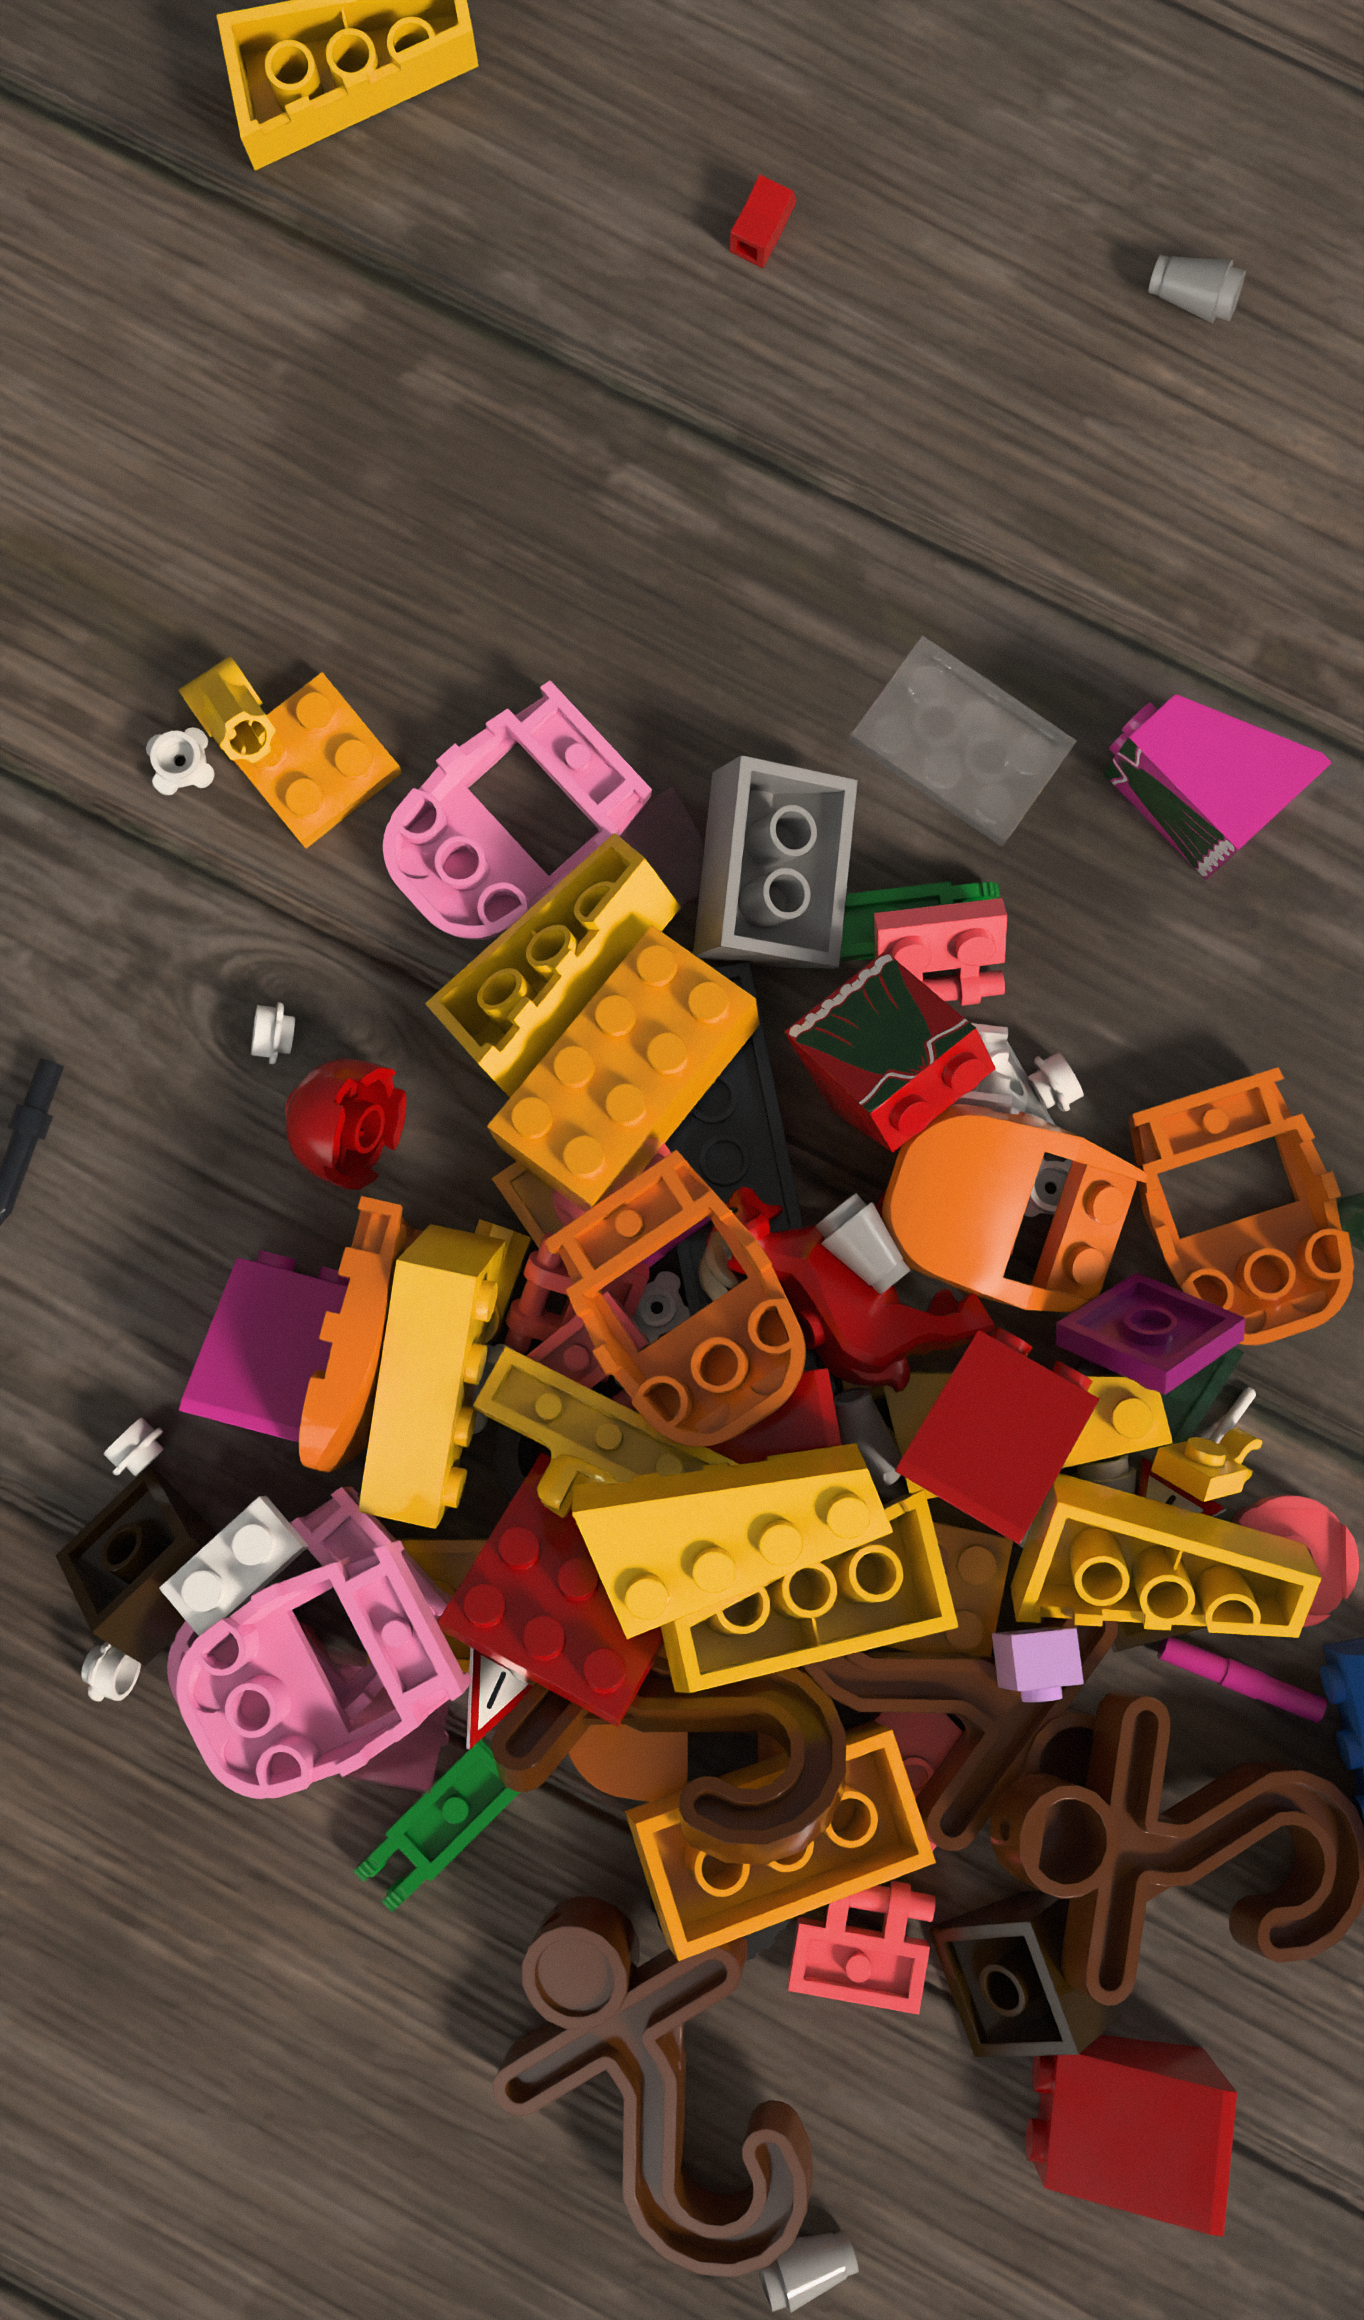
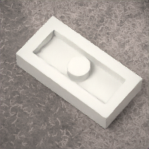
[159,1496,309,1636]

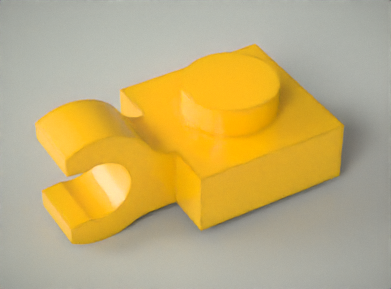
[1151,1428,1263,1502]

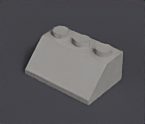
[693,755,858,969]

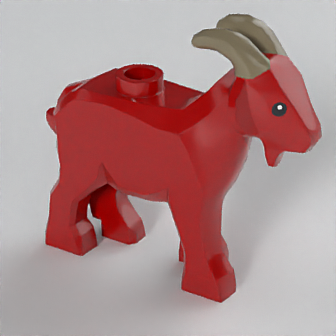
[698,1187,995,1393]

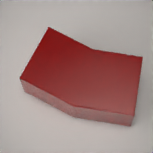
[730,174,797,268]

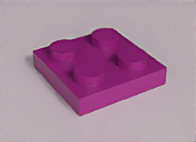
[1056,1272,1245,1395]

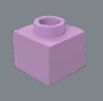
[992,1626,1084,1702]

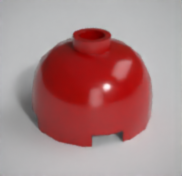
[285,1058,407,1190]

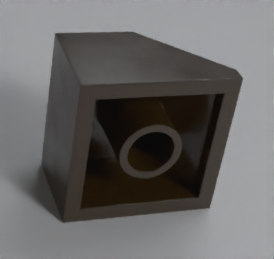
[55,1465,217,1666]
[929,1890,1121,2057]

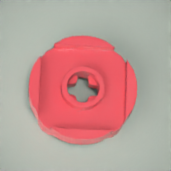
[1232,1494,1359,1627]

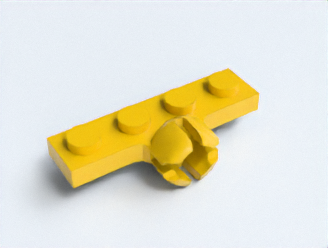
[473,1346,740,1525]

